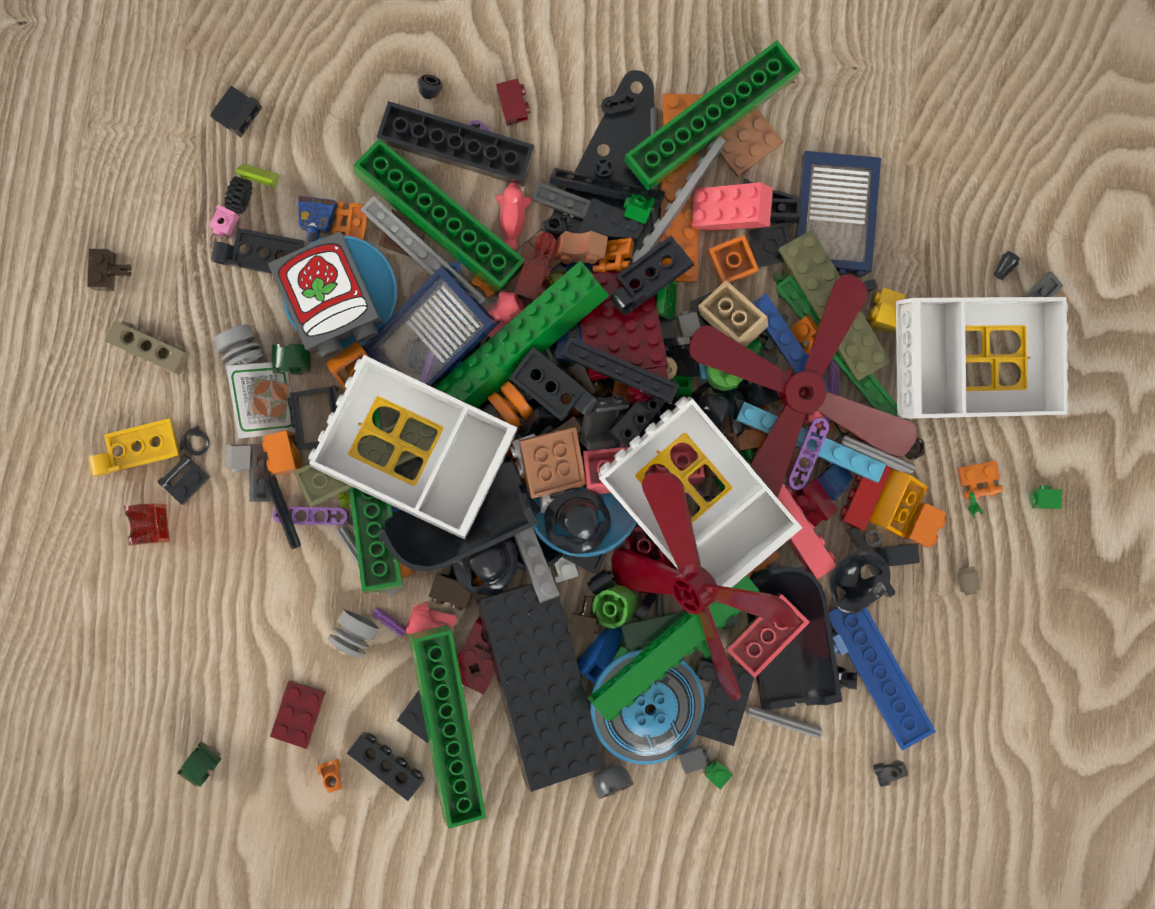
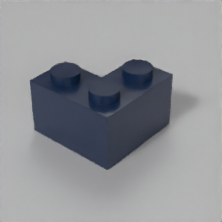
[816,464,853,501]

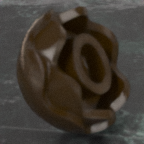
[904,437,925,460]

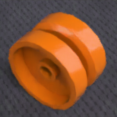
[487,381,533,429]

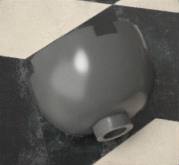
[594,763,634,799]

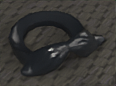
[180,426,210,456]

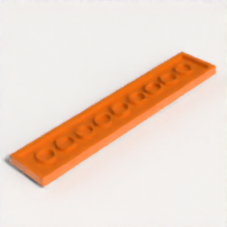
[660,93,701,283]

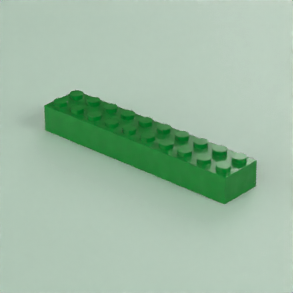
[624,40,801,191]
[353,139,526,294]
[435,261,610,408]
[349,407,404,594]
[587,575,759,722]
[408,625,486,829]

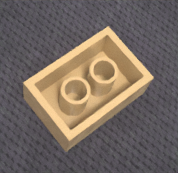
[698,280,768,347]

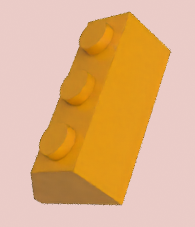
[869,469,928,539]

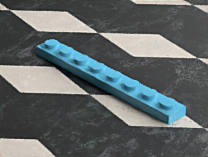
[736,402,886,483]

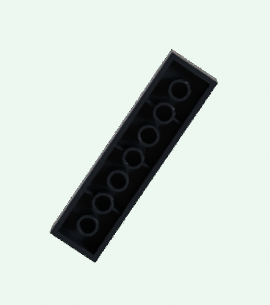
[377,101,535,187]

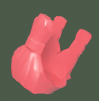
[479,290,525,338]
[406,601,457,634]

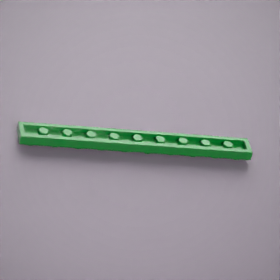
[775,275,911,422]

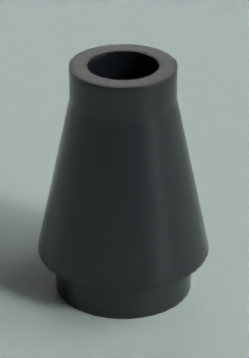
[993,251,1020,280]

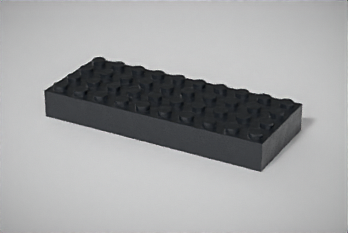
[476,578,605,792]

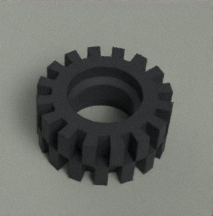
[224,176,253,214]

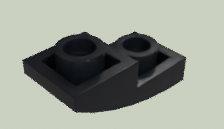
[877,543,920,566]

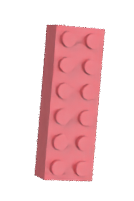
[583,442,705,494]
[778,484,836,579]

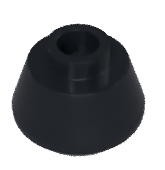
[417,74,443,100]

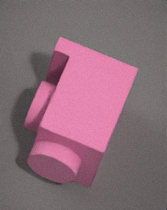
[209,205,240,237]

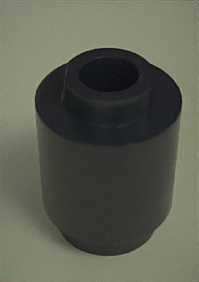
[586,569,616,596]

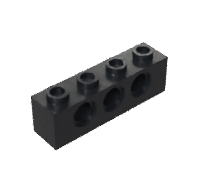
[347,732,424,801]

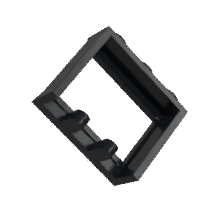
[288,385,339,451]

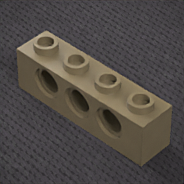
[105,320,189,375]

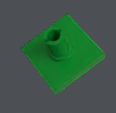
[654,280,678,320]

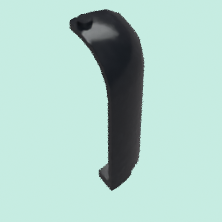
[379,457,538,572]
[747,563,843,710]

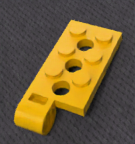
[88,418,180,476]

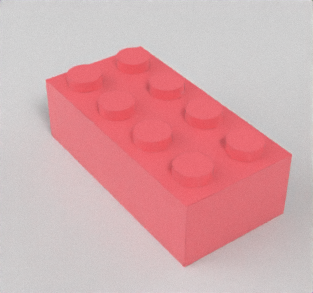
[691,182,773,232]
[725,593,810,678]

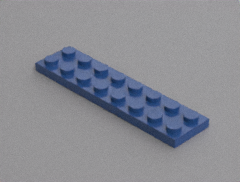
[828,607,936,751]

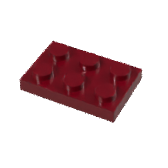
[270,681,326,749]

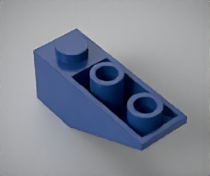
[577,627,625,684]

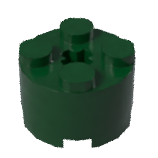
[272,344,311,375]
[177,741,222,787]

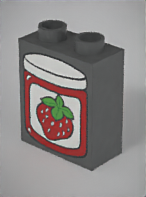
[268,231,384,359]

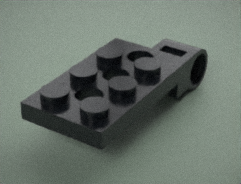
[211,228,305,274]
[610,236,695,315]
[509,347,600,421]

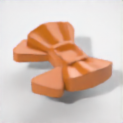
[471,276,496,298]

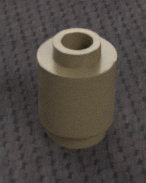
[958,566,980,595]

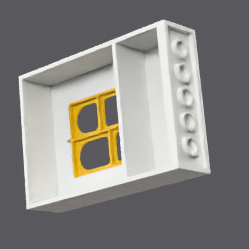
[896,297,1069,418]
[308,355,517,540]
[598,397,802,587]

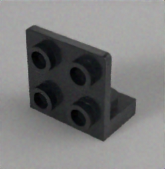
[210,86,263,138]
[663,336,699,377]
[737,379,780,407]

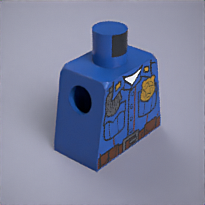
[298,196,337,242]

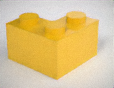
[867,288,905,333]

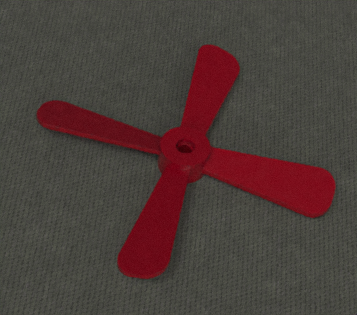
[689,275,917,498]
[611,471,799,701]

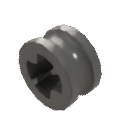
[864,530,882,547]

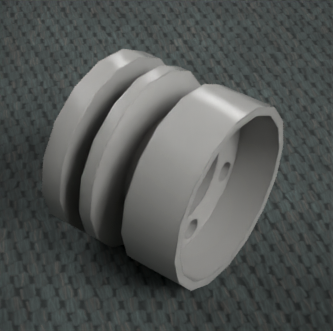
[212,324,264,371]
[328,609,380,658]

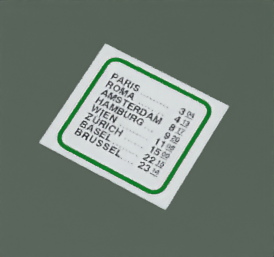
[226,362,295,439]

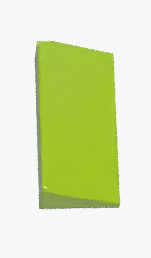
[235,164,279,188]

